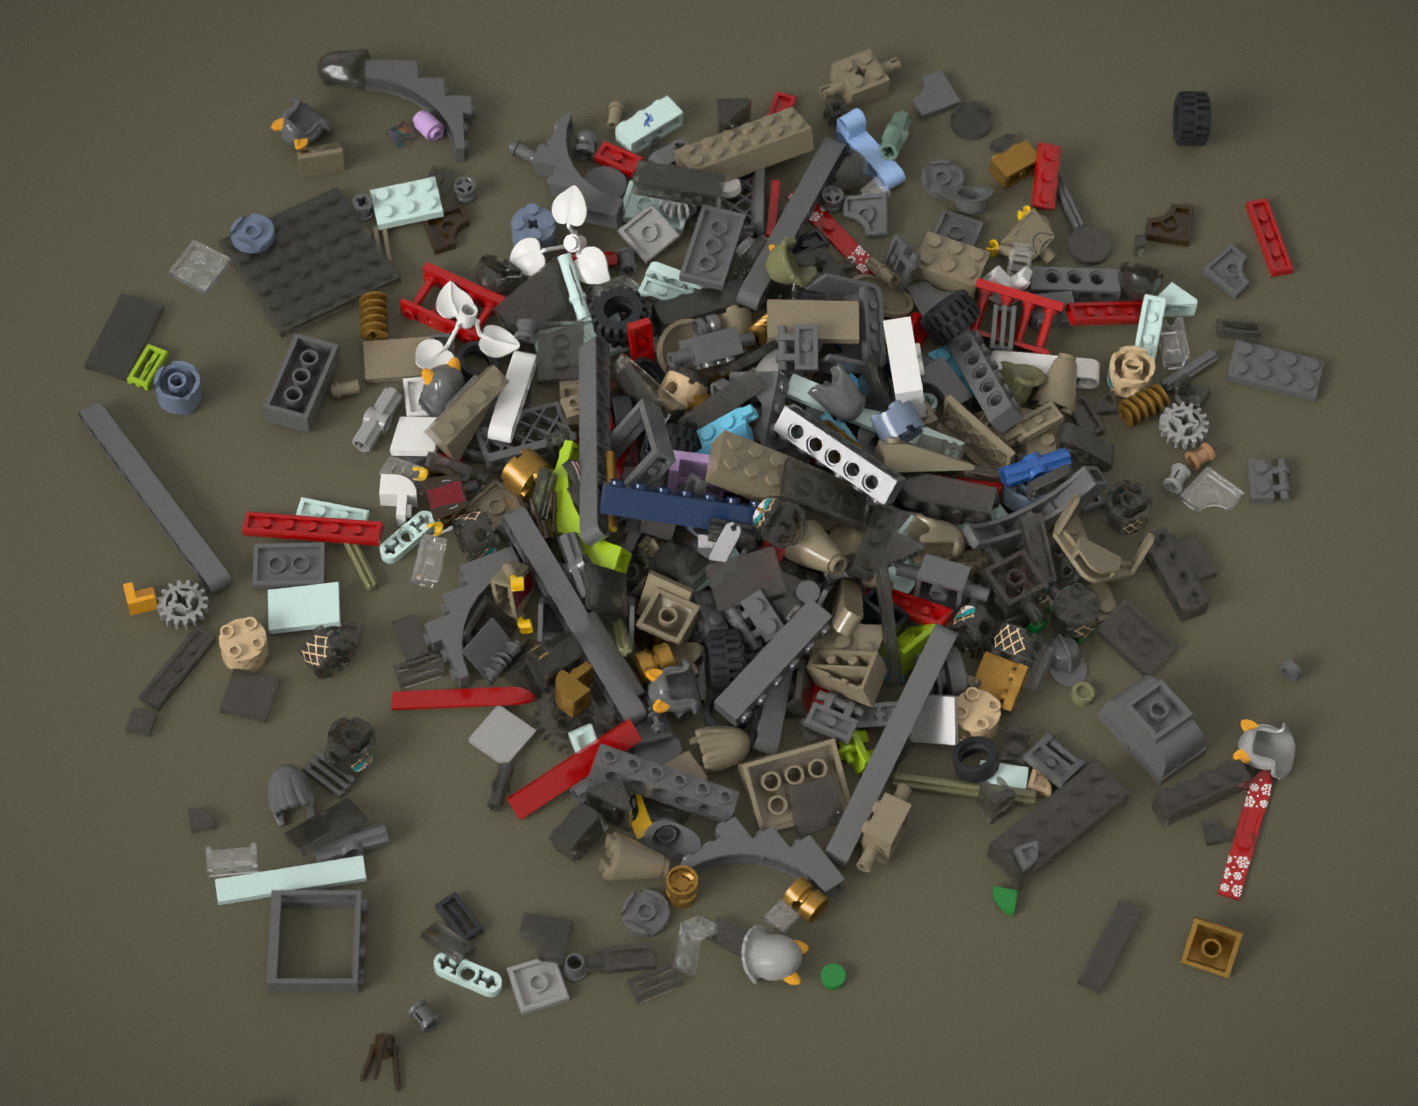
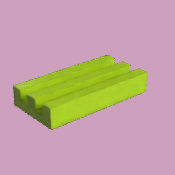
[127,344,169,391]

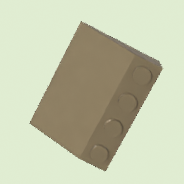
[737,738,851,831]

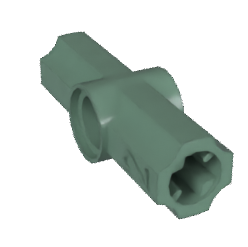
[879,110,911,161]

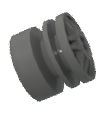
[914,646,967,696]

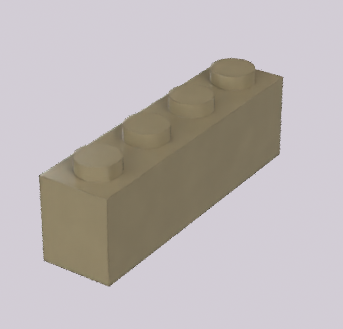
[424,365,510,464]

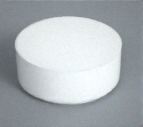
[718,178,741,198]

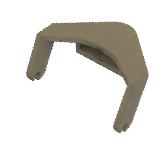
[1053,494,1155,583]

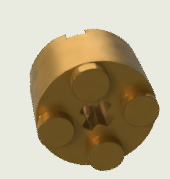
[501,448,554,502]

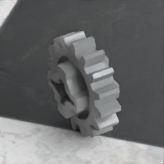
[1158,402,1209,450]
[156,580,209,630]

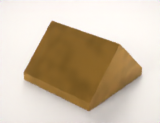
[1180,916,1243,978]

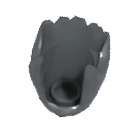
[808,363,867,421]
[268,764,316,827]

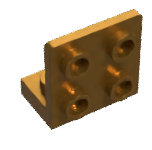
[971,652,1030,713]

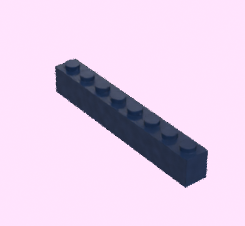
[599,479,792,541]

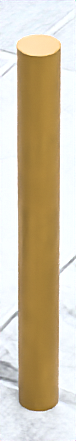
[606,451,617,532]

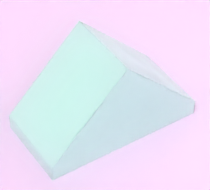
[1158,282,1198,317]

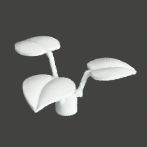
[510,186,611,284]
[415,281,520,369]

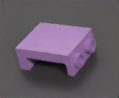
[668,450,729,498]

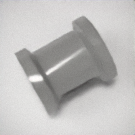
[1163,463,1191,494]

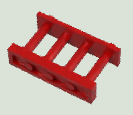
[400,262,506,344]
[969,278,1065,355]

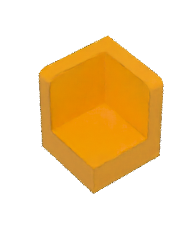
[123,582,158,616]

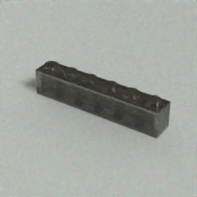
[650,277,786,335]

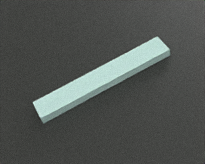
[215,855,367,905]

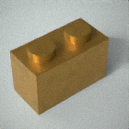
[989,140,1037,190]

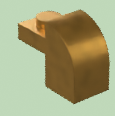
[555,662,593,718]

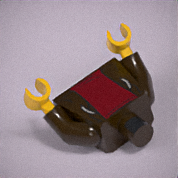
[412,463,480,537]

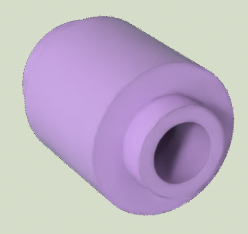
[413,110,444,141]

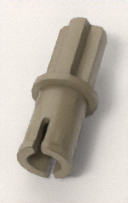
[865,257,901,288]

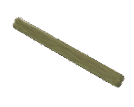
[892,772,1037,805]

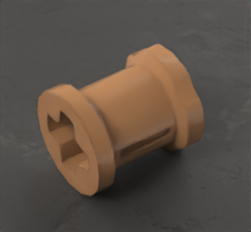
[1185,442,1216,471]

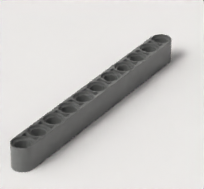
[736,136,847,311]
[579,335,612,546]
[78,401,232,595]
[501,506,647,725]
[825,623,958,868]

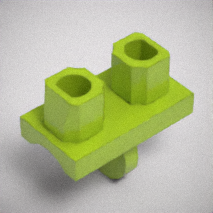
[838,729,874,775]

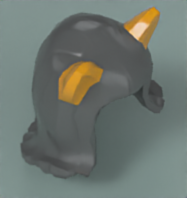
[271,96,333,150]
[418,357,466,417]
[646,659,701,715]

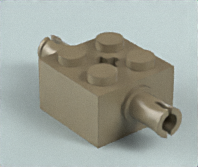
[819,49,901,111]
[856,783,912,873]

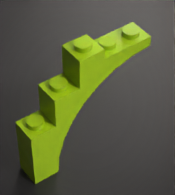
[536,440,632,576]

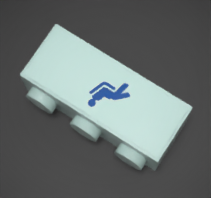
[615,96,683,154]

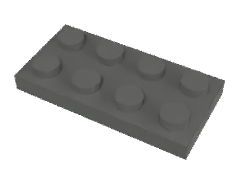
[679,204,746,291]
[1226,339,1324,402]

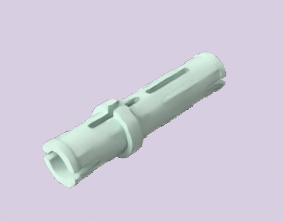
[557,253,591,321]

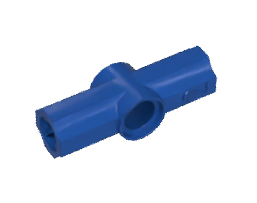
[999,448,1072,488]

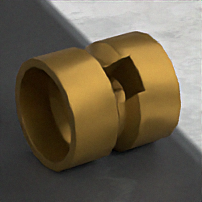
[634,642,676,683]
[666,865,698,909]
[782,876,830,923]

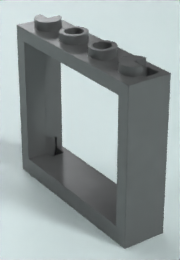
[611,398,676,523]
[266,890,368,993]

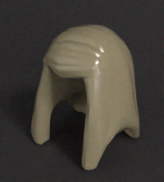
[906,514,965,565]
[689,726,750,774]

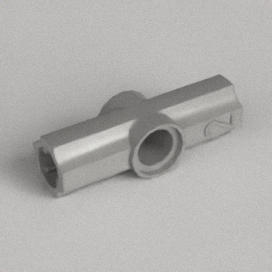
[352,387,403,453]

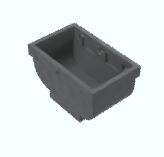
[1097,674,1207,786]

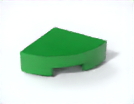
[992,886,1017,916]

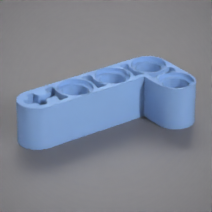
[836,108,906,192]

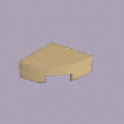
[1027,768,1051,798]

